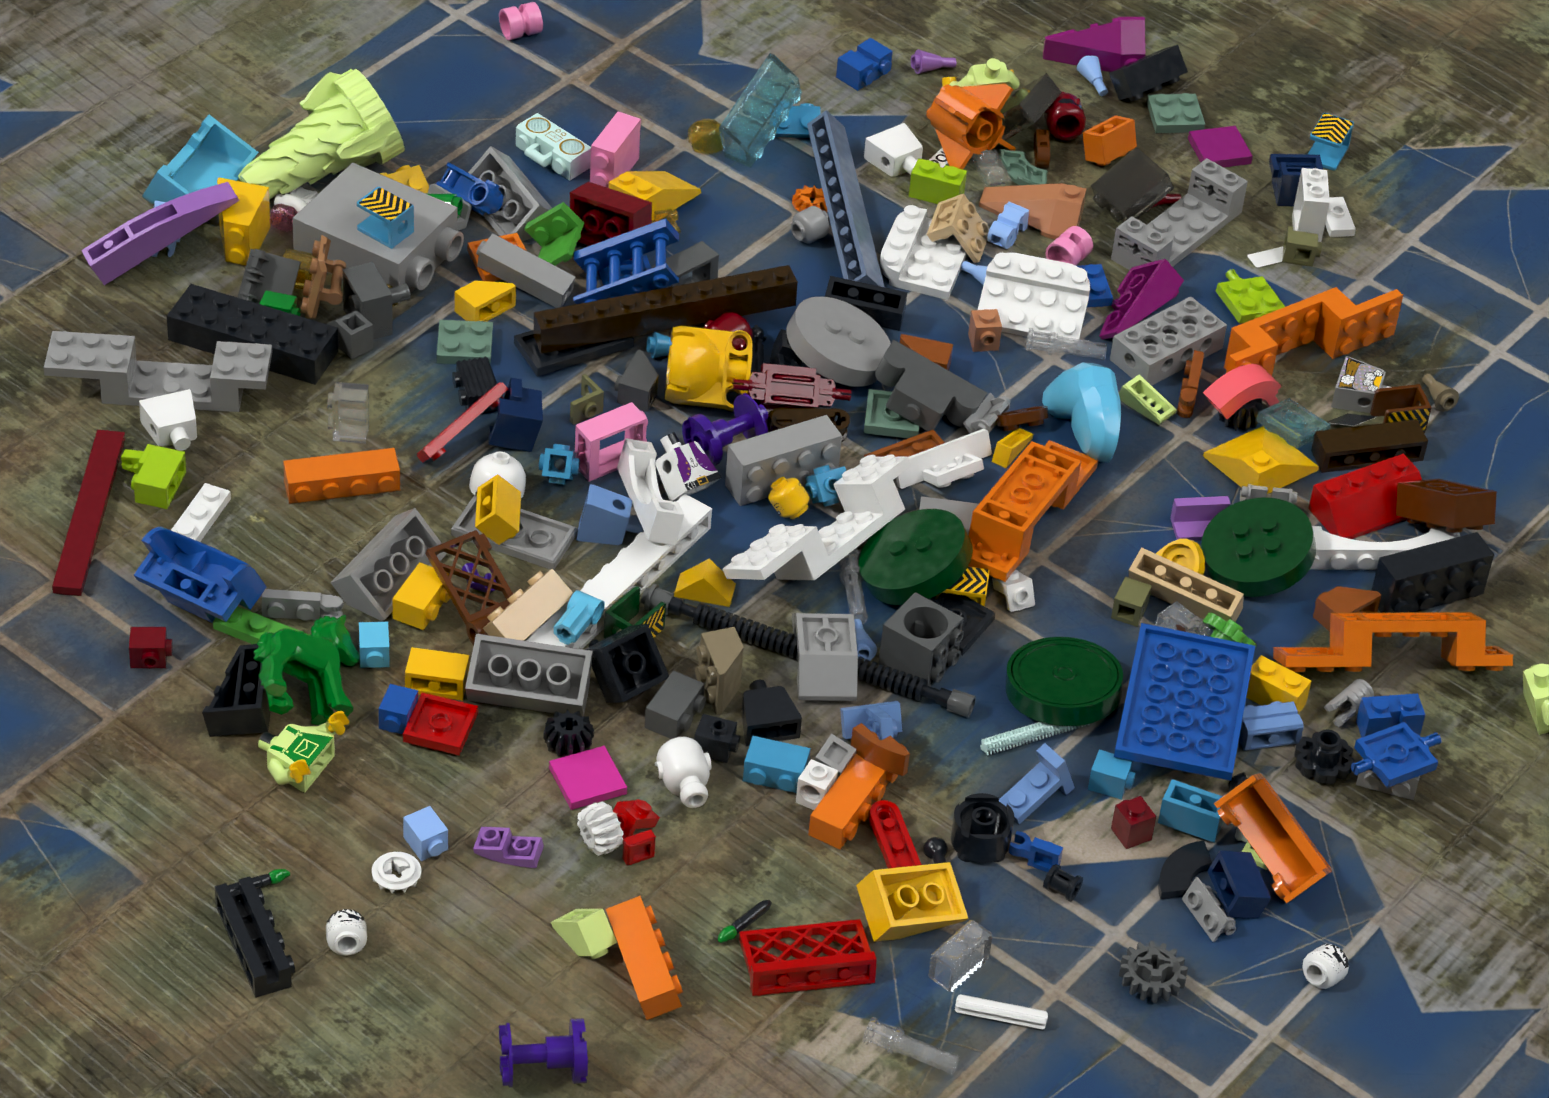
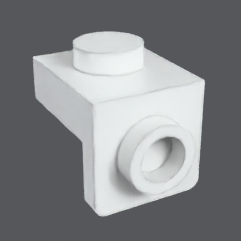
[992,570,1035,612]

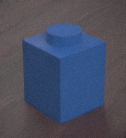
[379,684,418,734]

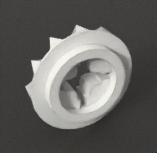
[372,852,421,894]

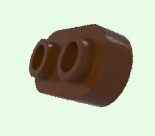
[996,406,1049,431]

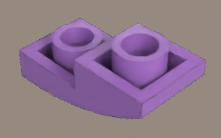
[473,827,544,868]

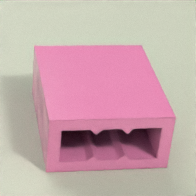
[590,112,641,188]

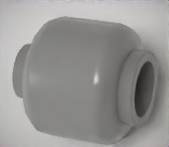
[791,206,830,244]

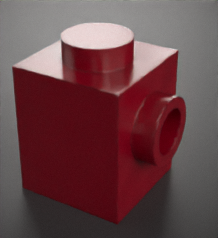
[129,627,173,669]
[1111,796,1157,849]

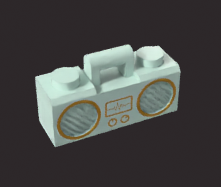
[516,113,591,181]

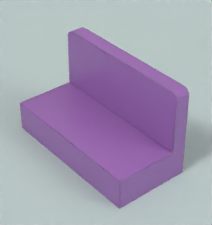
[1170,496,1230,541]

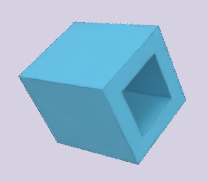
[359,622,389,668]

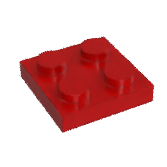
[403,692,478,756]

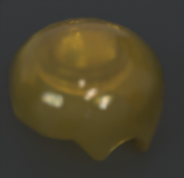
[688,118,726,154]

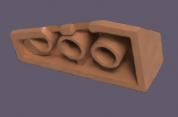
[979,183,1086,239]

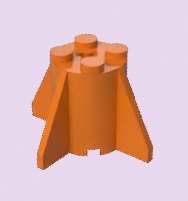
[926,84,1016,169]

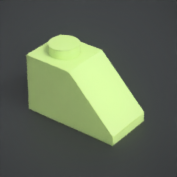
[551,909,617,959]

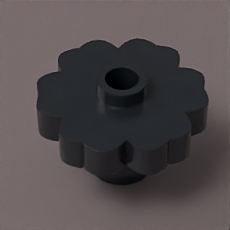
[1294,729,1355,784]

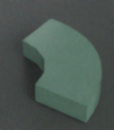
[999,149,1048,185]

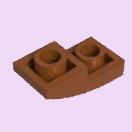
[851,723,910,776]

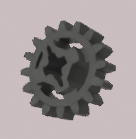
[1119,941,1188,1003]

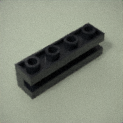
[214,876,295,998]

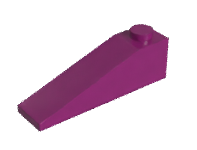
[1042,17,1145,72]

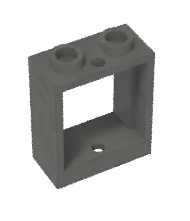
[653,241,719,288]

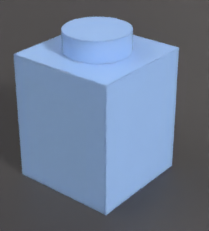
[403,806,448,861]

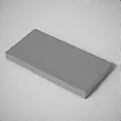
[451,493,577,570]

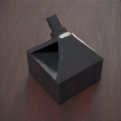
[585,624,669,703]

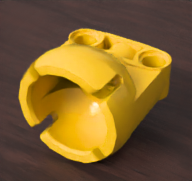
[665,326,752,412]

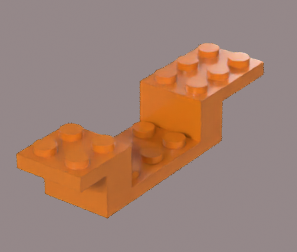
[1224,287,1403,376]
[969,440,1098,582]
[1273,612,1513,672]

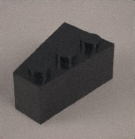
[202,644,271,737]

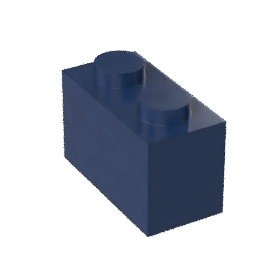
[1208,851,1271,918]

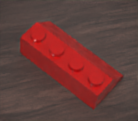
[1308,454,1422,539]

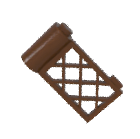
[425,530,513,646]

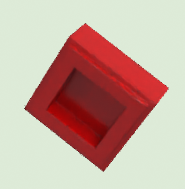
[622,829,656,866]

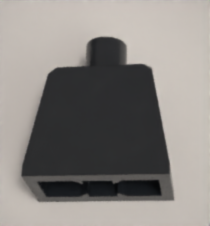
[742,679,802,746]

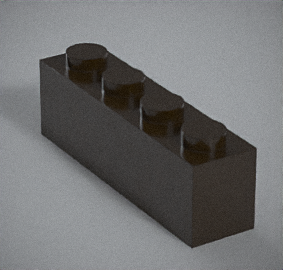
[1311,419,1428,473]

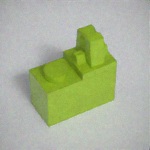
[121,444,186,509]

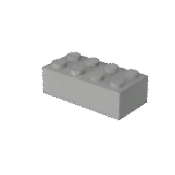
[725,415,842,506]

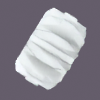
[577,801,623,856]

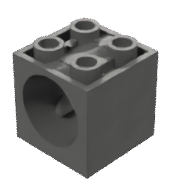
[879,592,964,687]

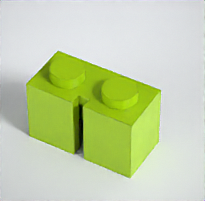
[909,158,967,204]

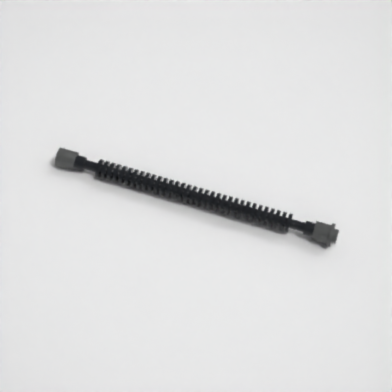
[641,584,976,718]

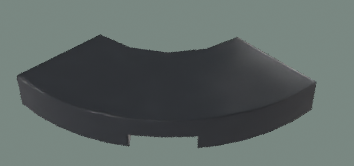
[1158,840,1212,899]

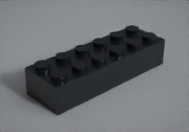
[167,284,338,385]

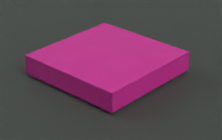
[549,745,627,810]

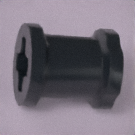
[1043,864,1083,902]

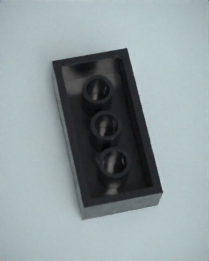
[1371,532,1494,613]

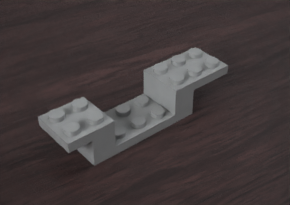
[44,331,272,412]

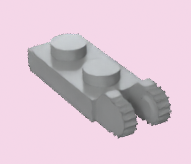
[262,589,344,620]

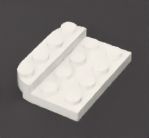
[879,205,967,300]
[978,253,1090,347]

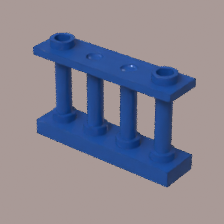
[573,218,679,304]

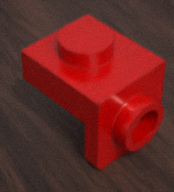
[613,799,660,838]

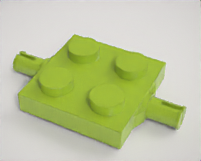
[1215,269,1285,324]

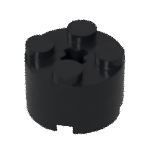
[951,793,1015,863]

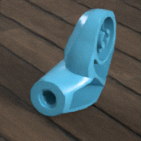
[1042,362,1121,463]

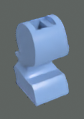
[987,202,1029,249]

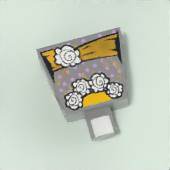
[1331,356,1389,413]

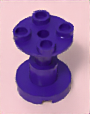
[682,393,768,466]
[499,1018,588,1088]

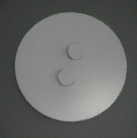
[786,297,891,386]

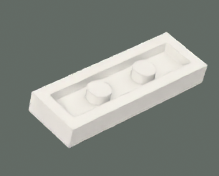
[171,483,231,542]

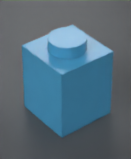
[1088,749,1136,800]

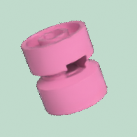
[499,2,543,40]
[1045,226,1093,266]

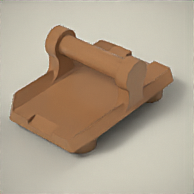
[300,235,346,319]

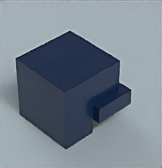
[1269,154,1323,206]
[488,377,543,452]

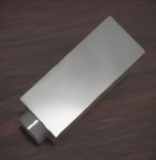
[293,162,464,304]

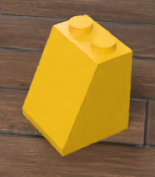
[217,177,270,266]

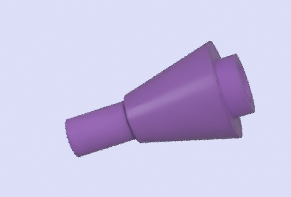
[911,49,956,74]

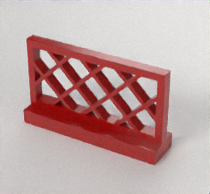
[739,919,877,996]

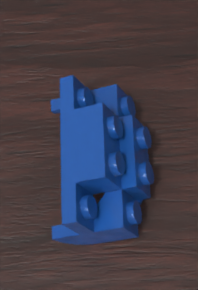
[134,527,267,623]

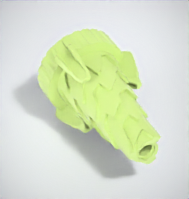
[238,69,405,200]

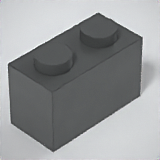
[645,671,706,739]

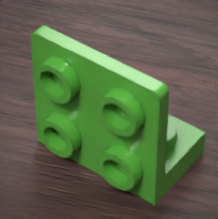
[524,202,584,266]

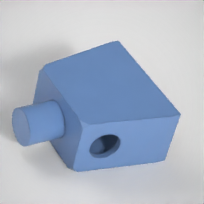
[576,484,643,545]

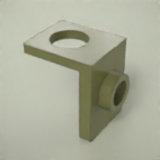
[570,374,604,425]

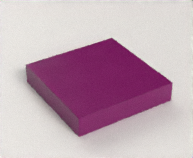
[1188,126,1253,168]

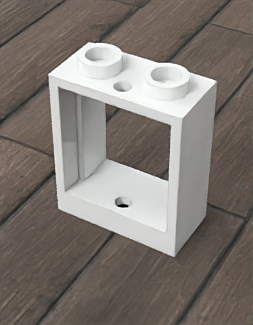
[1292,168,1330,242]

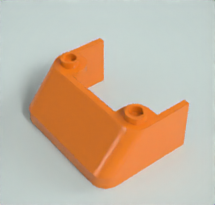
[1214,773,1332,903]

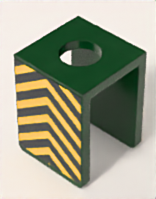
[604,586,666,639]

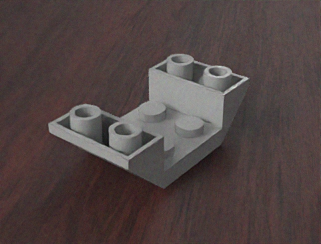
[792,613,858,701]

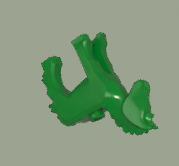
[254,615,360,726]

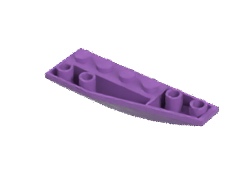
[81,182,240,285]

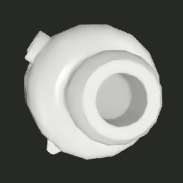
[655,737,711,808]

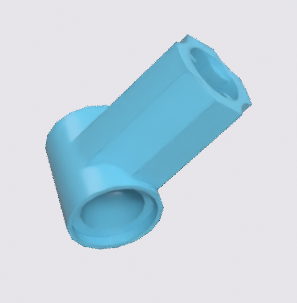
[553,590,605,645]

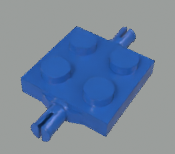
[1351,722,1441,788]

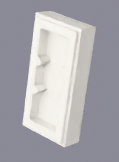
[1325,197,1356,237]

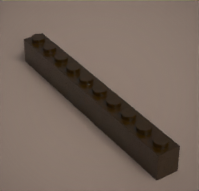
[534,265,798,354]

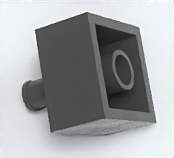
[342,262,411,340]

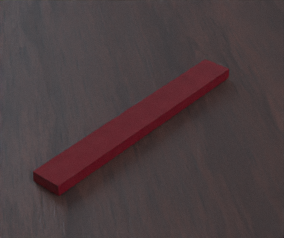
[52,429,125,596]

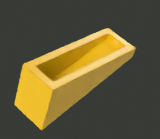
[991,428,1034,468]

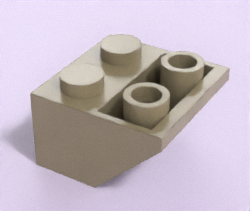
[695,627,744,715]

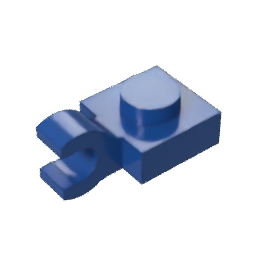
[1009,831,1063,872]

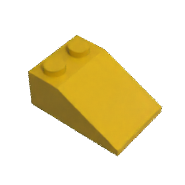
[608,171,701,223]
[856,862,968,942]

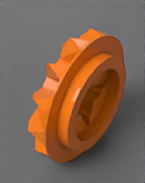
[792,185,828,212]

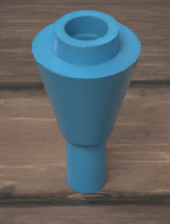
[646,332,672,358]

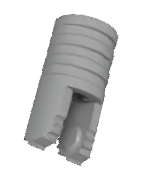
[1324,679,1374,728]

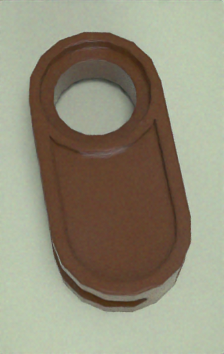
[1034,129,1050,169]

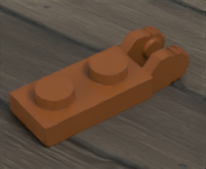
[1177,350,1204,419]

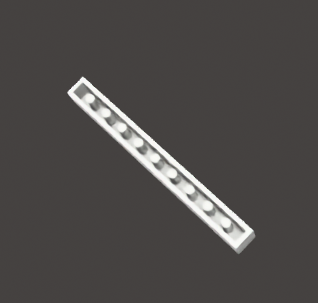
[526,494,712,649]

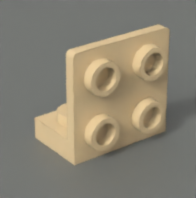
[927,193,989,263]

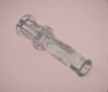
[1025,327,1107,360]
[837,549,868,624]
[863,1017,960,1075]

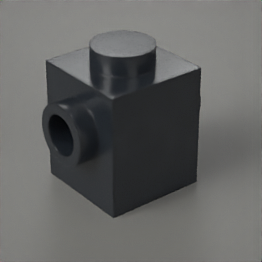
[694,714,740,763]

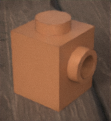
[968,309,1002,352]

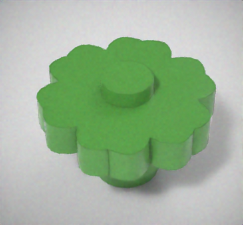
[1202,612,1257,647]

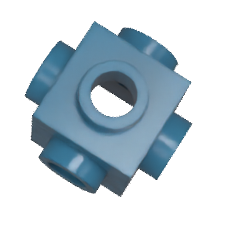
[539,444,580,485]
[805,465,846,507]

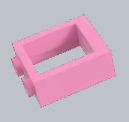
[575,402,648,482]

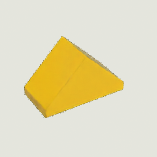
[674,558,736,607]

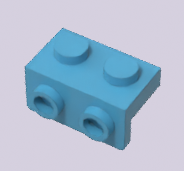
[769,103,820,138]

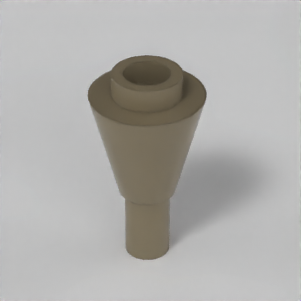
[1422,374,1459,412]

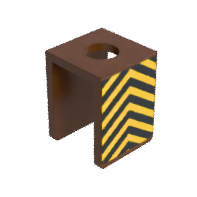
[1370,384,1432,433]

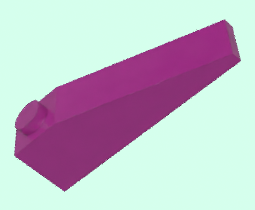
[1099,259,1184,340]

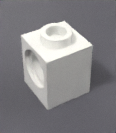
[796,759,838,810]

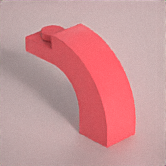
[1203,364,1282,419]

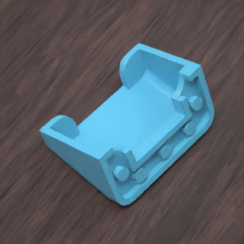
[142,115,259,204]

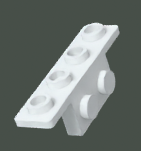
[896,429,992,489]

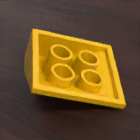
[1203,425,1319,494]

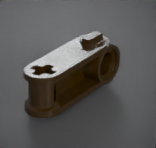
[768,407,850,442]

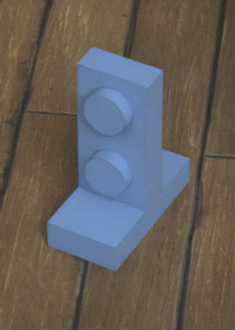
[840,701,902,740]
[999,743,1075,824]

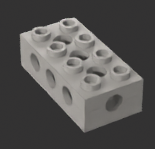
[1110,296,1227,386]

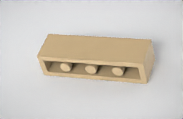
[1129,547,1244,622]

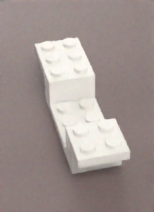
[723,454,911,580]

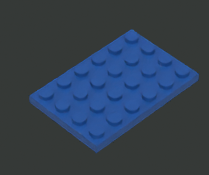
[1114,623,1255,781]

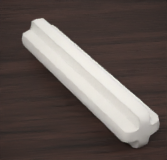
[955,994,1048,1030]

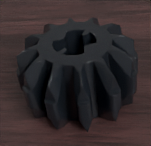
[1218,398,1264,432]
[543,709,594,757]

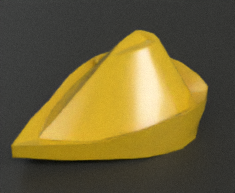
[1156,539,1205,575]

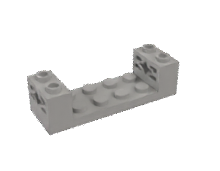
[1111,158,1248,270]

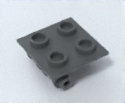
[237,249,301,304]

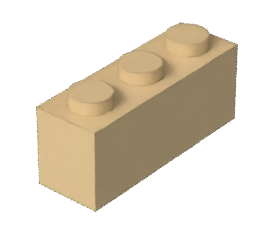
[483,569,573,641]

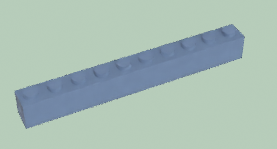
[807,110,884,287]

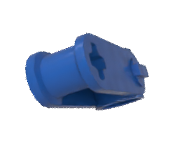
[436,162,503,215]

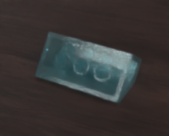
[719,53,802,168]

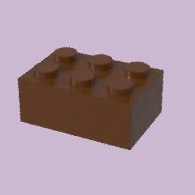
[1396,479,1497,532]

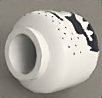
[326,909,367,956]
[1302,944,1349,989]

